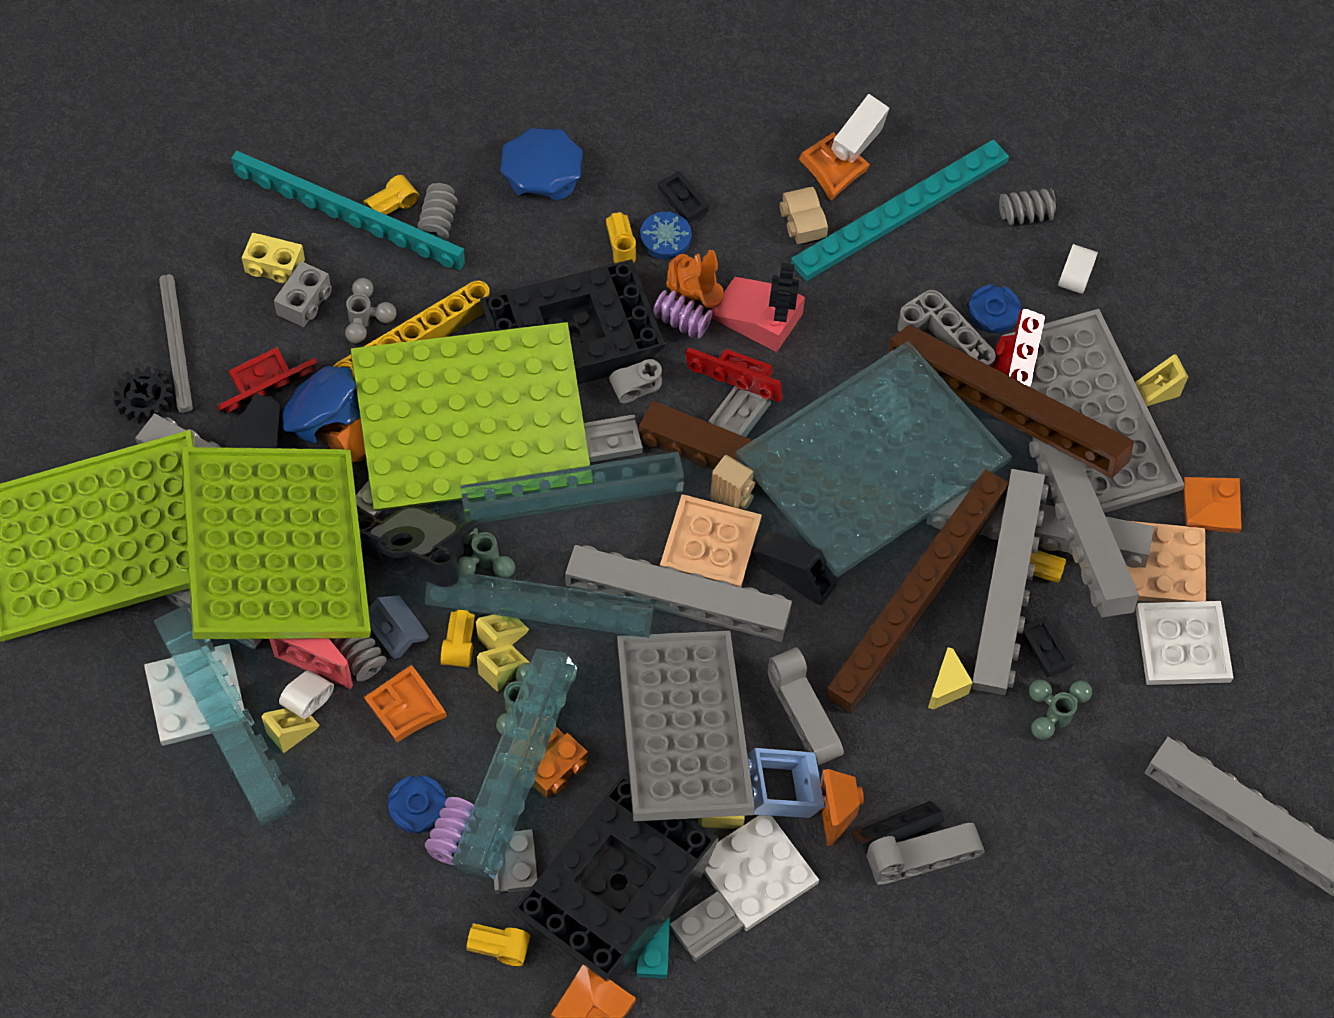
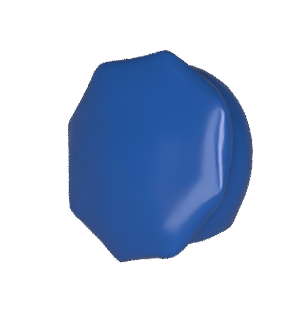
[500,128,583,200]
[281,366,360,444]

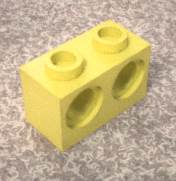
[242,233,305,283]

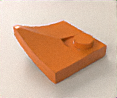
[799,132,870,201]
[1183,477,1241,533]
[364,665,447,743]
[551,965,636,1018]

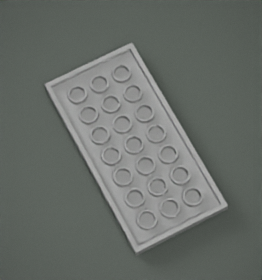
[1002,309,1185,513]
[617,631,755,821]

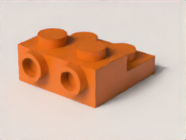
[506,719,588,799]

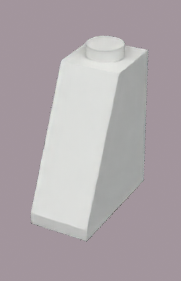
[831,94,889,164]

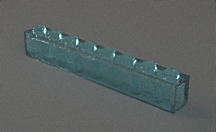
[460,452,684,523]
[425,572,656,638]
[154,605,295,827]
[452,648,578,880]

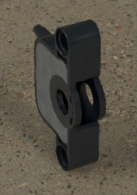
[358,503,478,587]

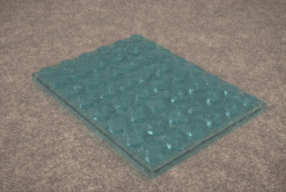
[736,341,1012,578]

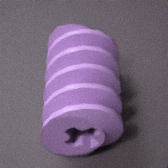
[652,290,713,339]
[425,797,480,865]

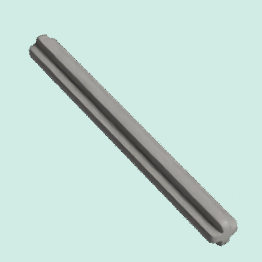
[159,274,193,413]

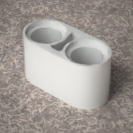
[1058,244,1098,294]
[279,669,334,719]

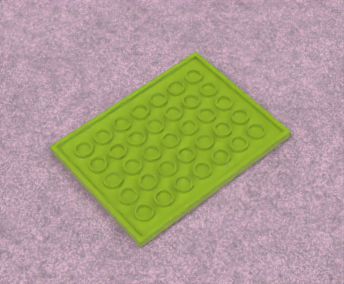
[351,322,593,511]
[0,430,195,642]
[181,447,371,639]

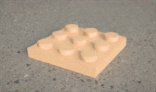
[660,494,762,587]
[1127,521,1206,603]

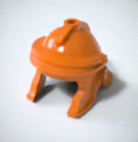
[666,250,724,308]

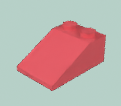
[711,277,805,352]
[269,638,353,689]

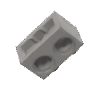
[274,261,332,327]

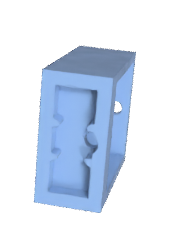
[747,748,825,818]

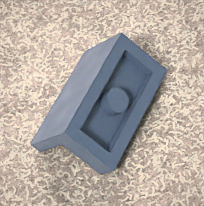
[368,596,430,659]

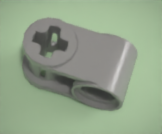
[609,359,662,403]

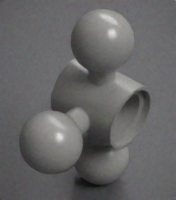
[345,278,396,344]

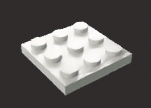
[1135,601,1233,685]
[144,644,248,746]
[704,815,819,931]

